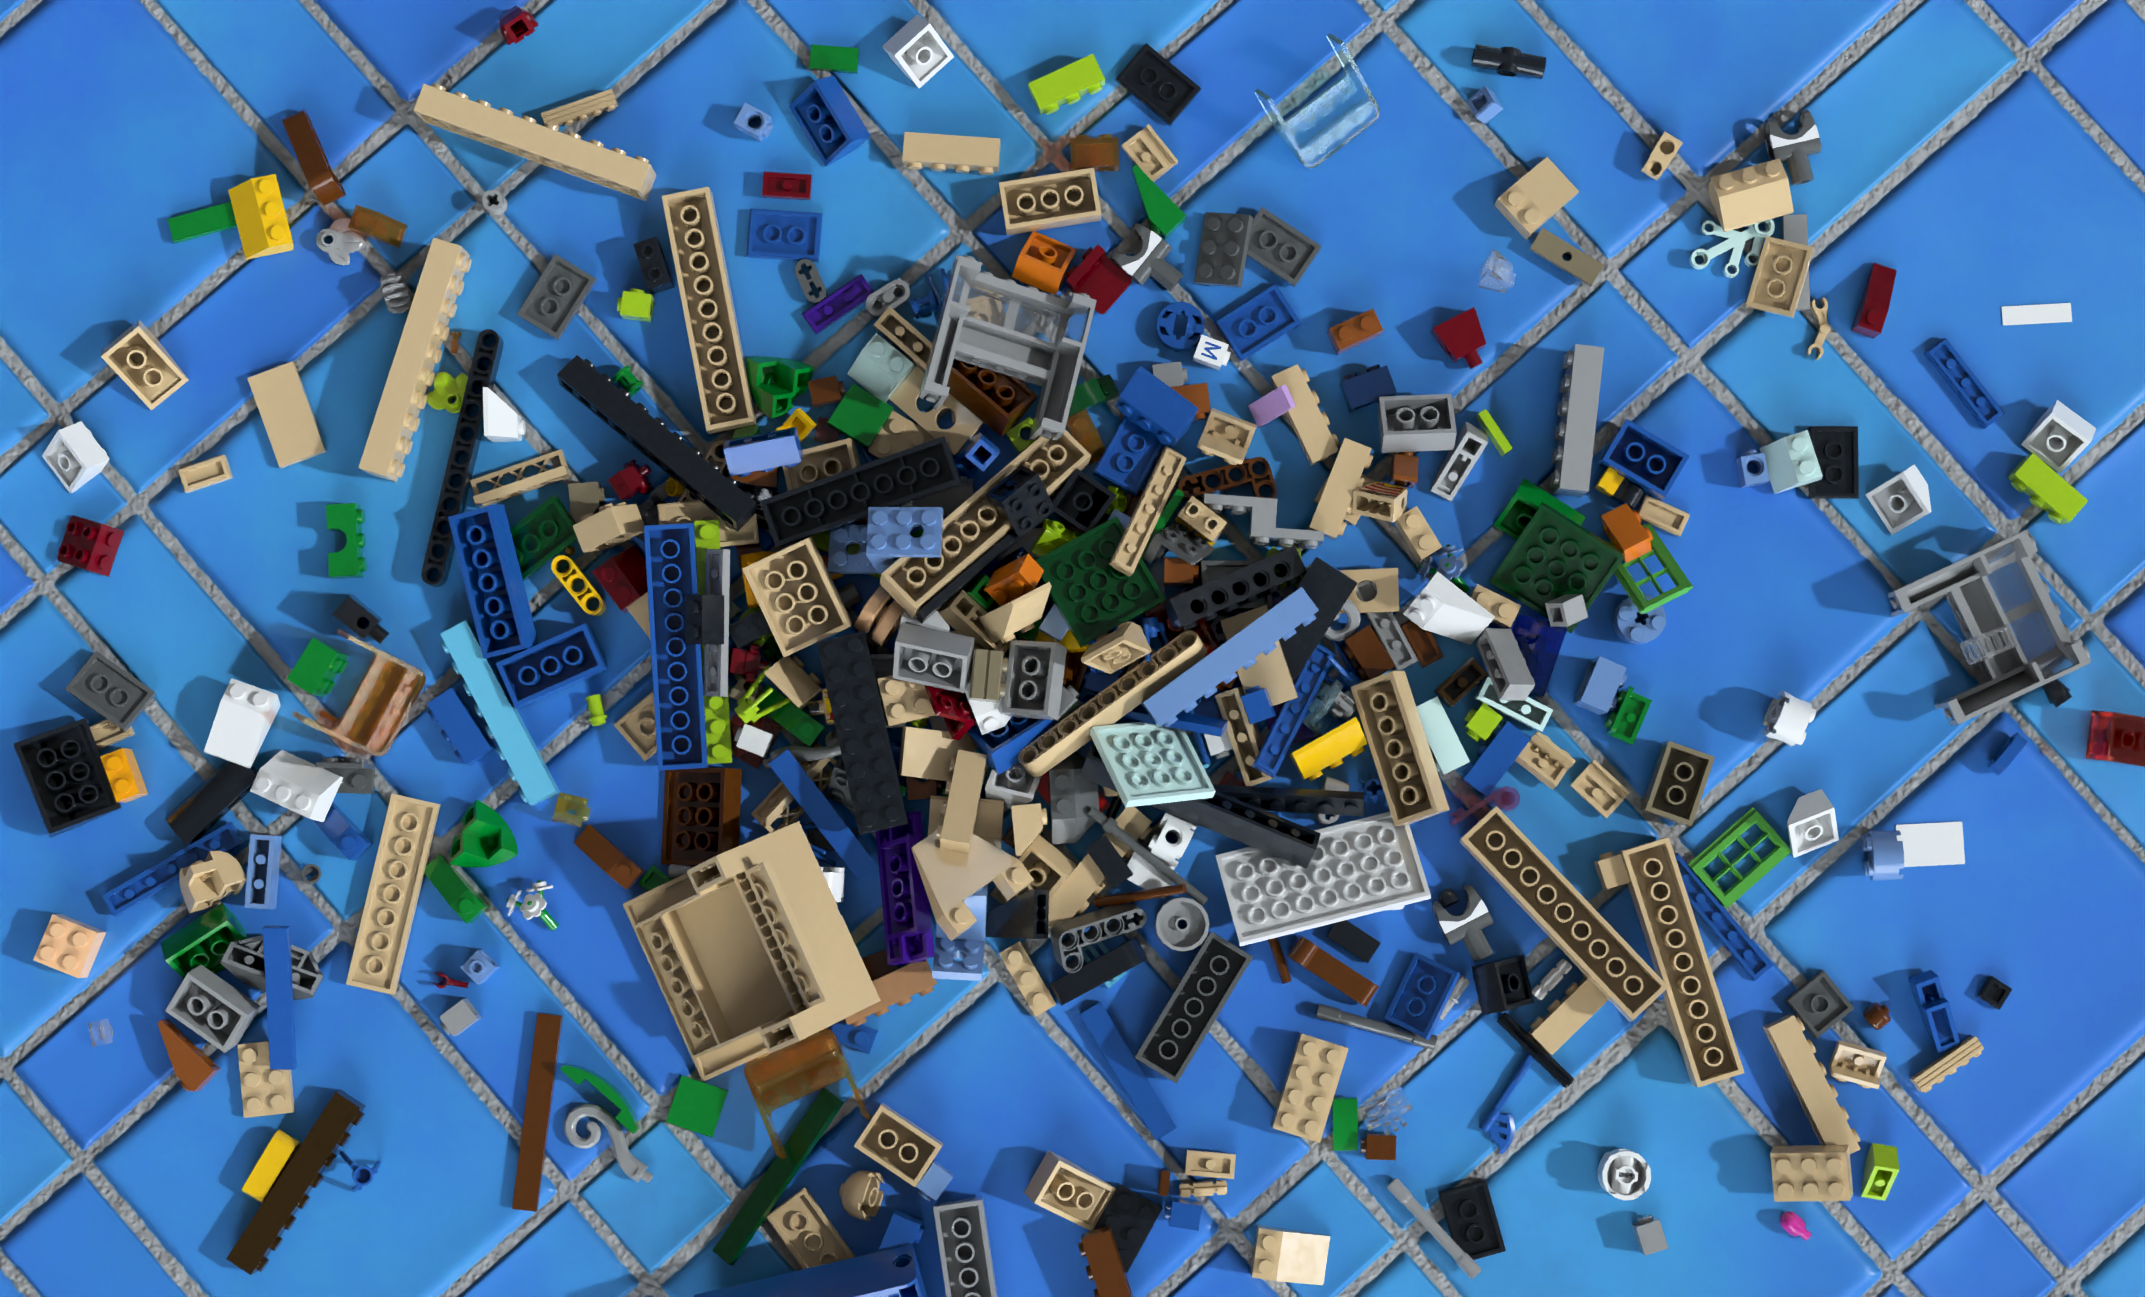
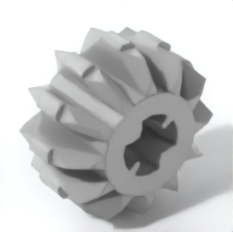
[380,272,412,314]

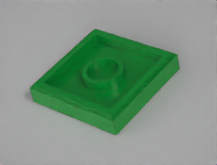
[827,384,894,449]
[666,1075,729,1138]

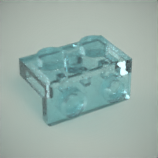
[1302,679,1343,737]

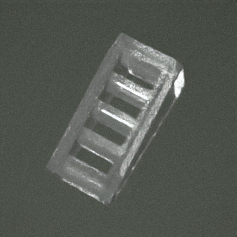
[1960,624,2018,665]

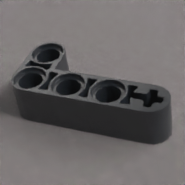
[1049,937,1148,1006]

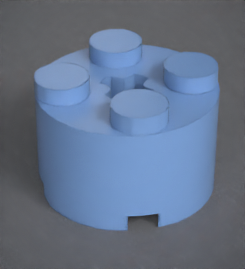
[1612,594,1666,645]
[1862,830,1904,881]

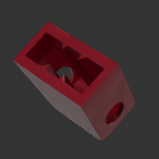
[1431,307,1486,370]

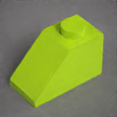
[1861,1143,1899,1201]

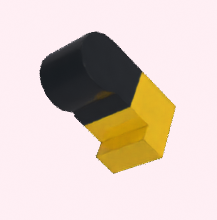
[1594,467,1644,509]

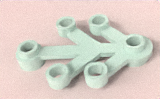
[1689,219,1775,278]

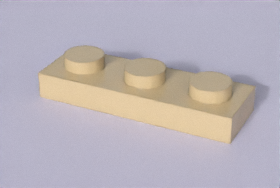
[999,941,1057,1017]

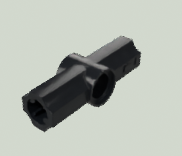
[1471,44,1546,79]

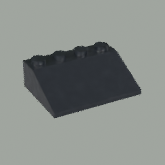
[14,718,121,838]

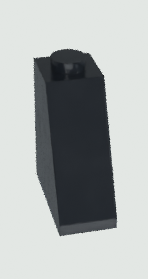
[986,889,1049,939]

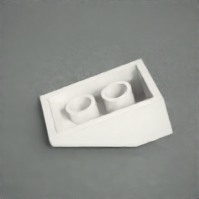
[1403,571,1495,645]
[204,678,281,768]

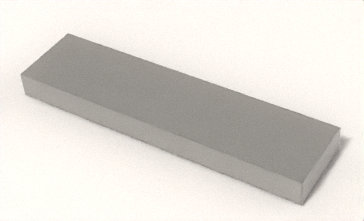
[1781,214,1810,311]
[1356,580,1418,671]

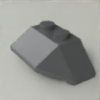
[1047,751,1099,844]
[221,935,323,1000]

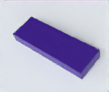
[802,274,874,335]

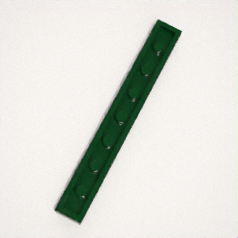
[712,1088,845,1266]

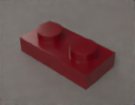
[762,172,812,200]

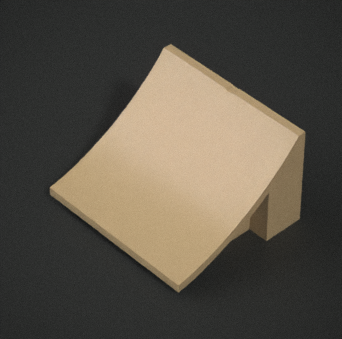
[623,821,881,1082]

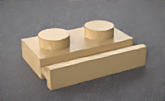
[1121,124,1178,182]
[1569,760,1630,819]

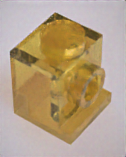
[552,792,591,827]

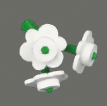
[506,880,559,931]

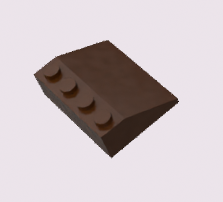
[661,768,742,865]

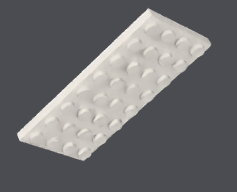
[1215,812,1431,946]

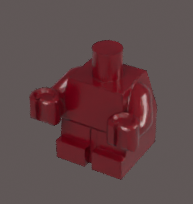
[499,6,538,45]
[608,459,654,500]
[728,644,769,682]

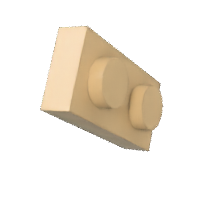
[1185,1149,1236,1179]

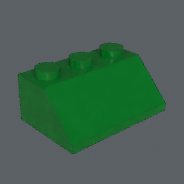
[1493,478,1585,540]
[160,903,249,979]

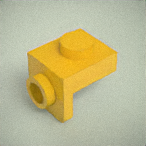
[775,408,817,443]

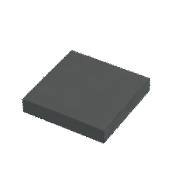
[1784,970,1854,1039]

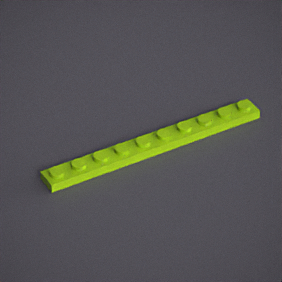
[694,520,732,764]

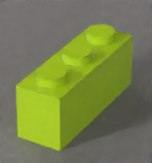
[1028,54,1105,115]
[2007,453,2088,525]

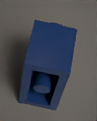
[1340,364,1397,412]

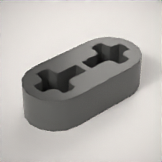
[795,259,827,304]

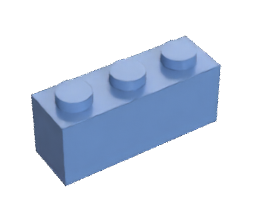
[244,834,282,909]

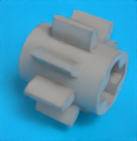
[1328,690,1357,720]

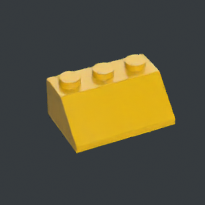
[228,174,294,260]
[1289,717,1368,782]

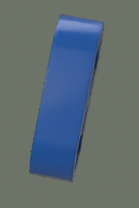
[1988,732,2027,775]

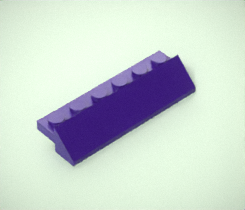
[876,811,935,965]

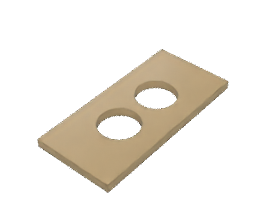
[889,366,984,456]
[1339,568,1400,614]

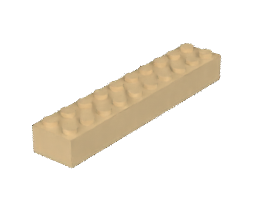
[413,83,657,202]
[662,187,757,435]
[358,237,472,482]
[880,430,1091,618]
[1459,806,1669,1022]
[1617,837,1745,1088]

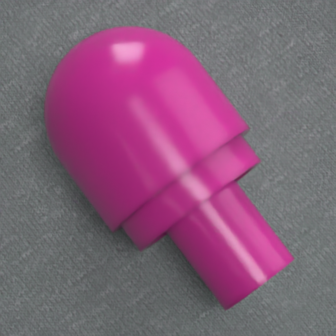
[1780,1211,1811,1241]

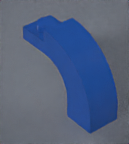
[954,433,1000,479]

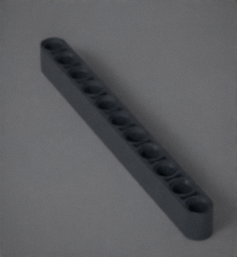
[421,329,504,587]

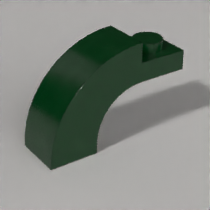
[1067,374,1120,422]

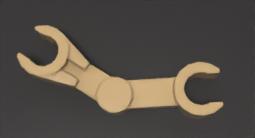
[1806,297,1831,360]

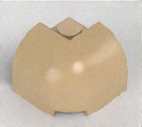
[179,851,247,913]

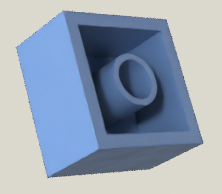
[1573,656,1627,715]

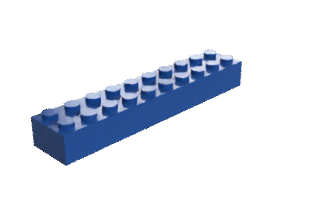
[644,523,708,771]

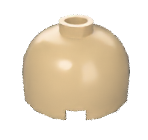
[839,1170,884,1221]

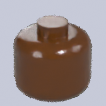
[1863,1002,1891,1030]

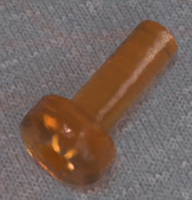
[450,332,462,354]

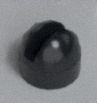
[1438,888,1459,908]

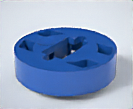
[1156,302,1204,352]

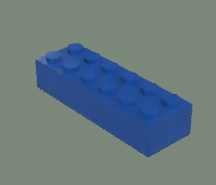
[448,504,539,659]

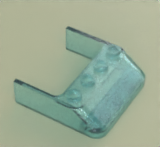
[1254,33,1380,168]

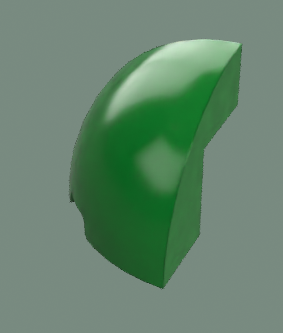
[746,356,814,418]
[449,800,518,868]

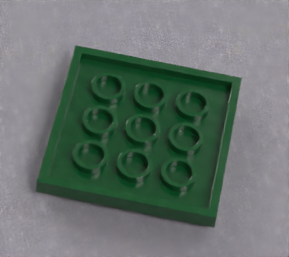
[1489,502,1625,633]
[1035,516,1166,648]

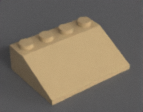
[742,537,853,657]

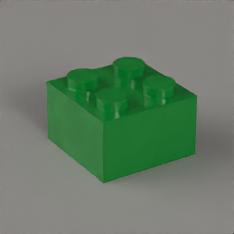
[287,638,349,697]

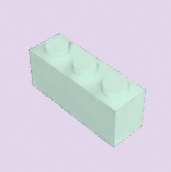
[1474,676,1553,732]
[1416,696,1470,775]

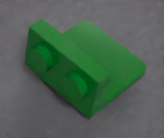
[1604,686,1652,745]

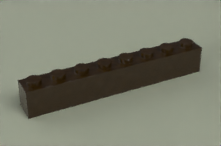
[226,1090,366,1275]

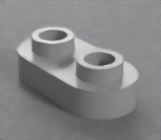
[865,280,910,318]

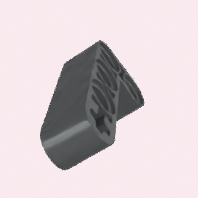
[1050,902,1147,973]

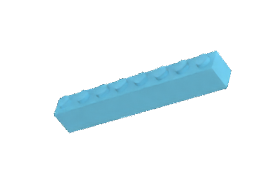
[440,620,560,806]

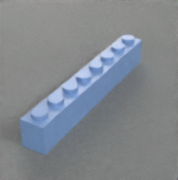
[1142,587,1319,728]

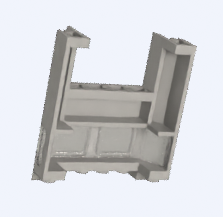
[919,255,1097,440]
[1888,529,2091,726]

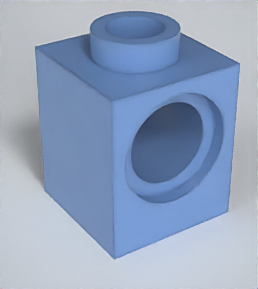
[734,102,773,142]
[1736,450,1770,488]
[460,949,500,985]
[916,1160,954,1201]

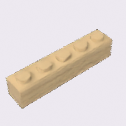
[541,89,618,128]
[1910,1035,1984,1093]

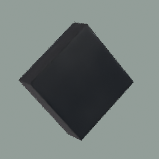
[1977,976,2012,1010]

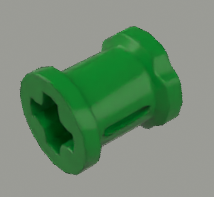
[612,365,645,397]

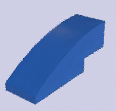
[1909,970,1961,1053]

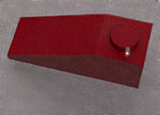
[1851,263,1897,338]

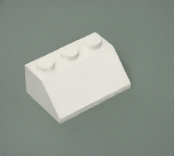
[250,750,343,822]

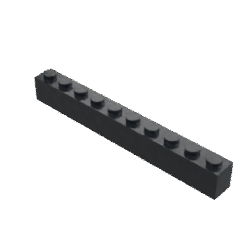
[557,355,757,532]
[1079,742,1321,869]

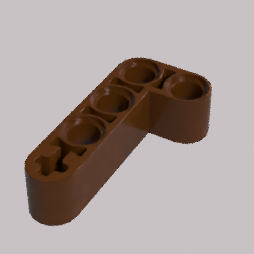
[282,109,346,206]
[1178,457,1277,501]
[1286,935,1379,1007]

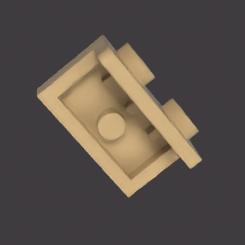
[1515,731,1575,790]
[1829,1040,1887,1089]

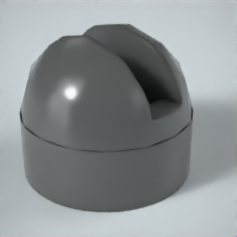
[301,864,321,884]

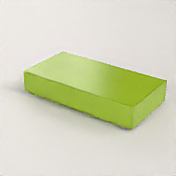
[1475,409,1512,457]

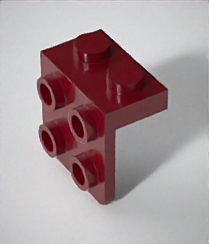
[1066,244,1132,315]
[57,515,124,577]
[924,685,976,740]

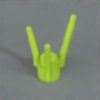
[734,665,791,724]

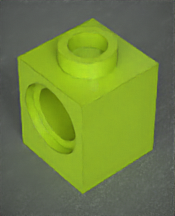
[1006,416,1040,455]

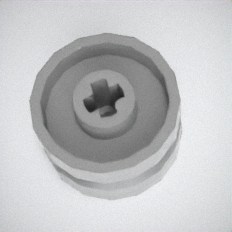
[1154,897,1210,952]

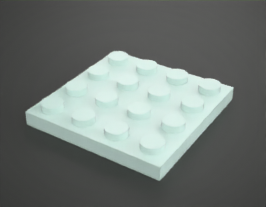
[1089,722,1216,808]

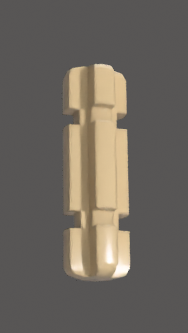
[1179,1180,1227,1198]

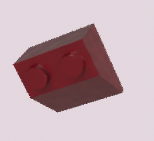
[592,545,648,613]

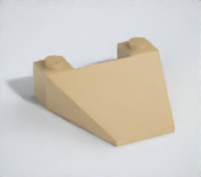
[911,830,1034,941]

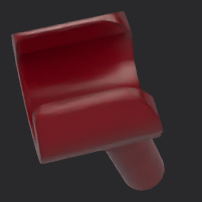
[432,971,469,988]

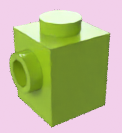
[617,288,655,322]
[1463,703,1503,742]

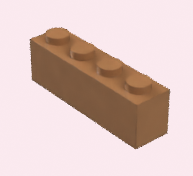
[844,960,937,1027]

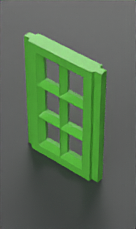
[1607,523,1693,614]
[1688,807,1792,909]

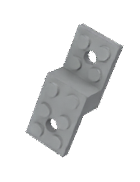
[1202,493,1324,550]

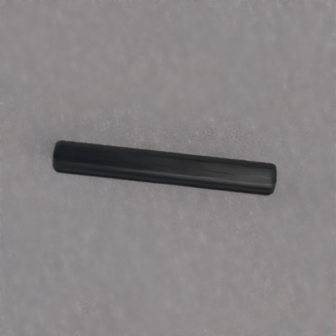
[1497,1012,1574,1088]

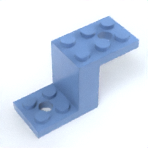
[828,507,943,574]
[932,884,988,981]

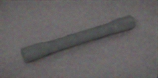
[1315,1003,1437,1050]

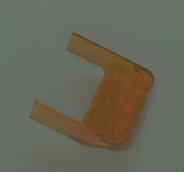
[292,629,426,756]
[744,1028,872,1159]

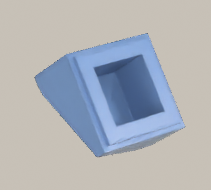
[1467,86,1503,123]

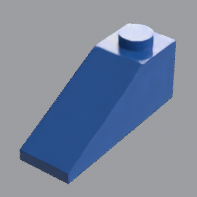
[314,802,373,860]

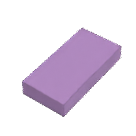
[1248,385,1296,427]

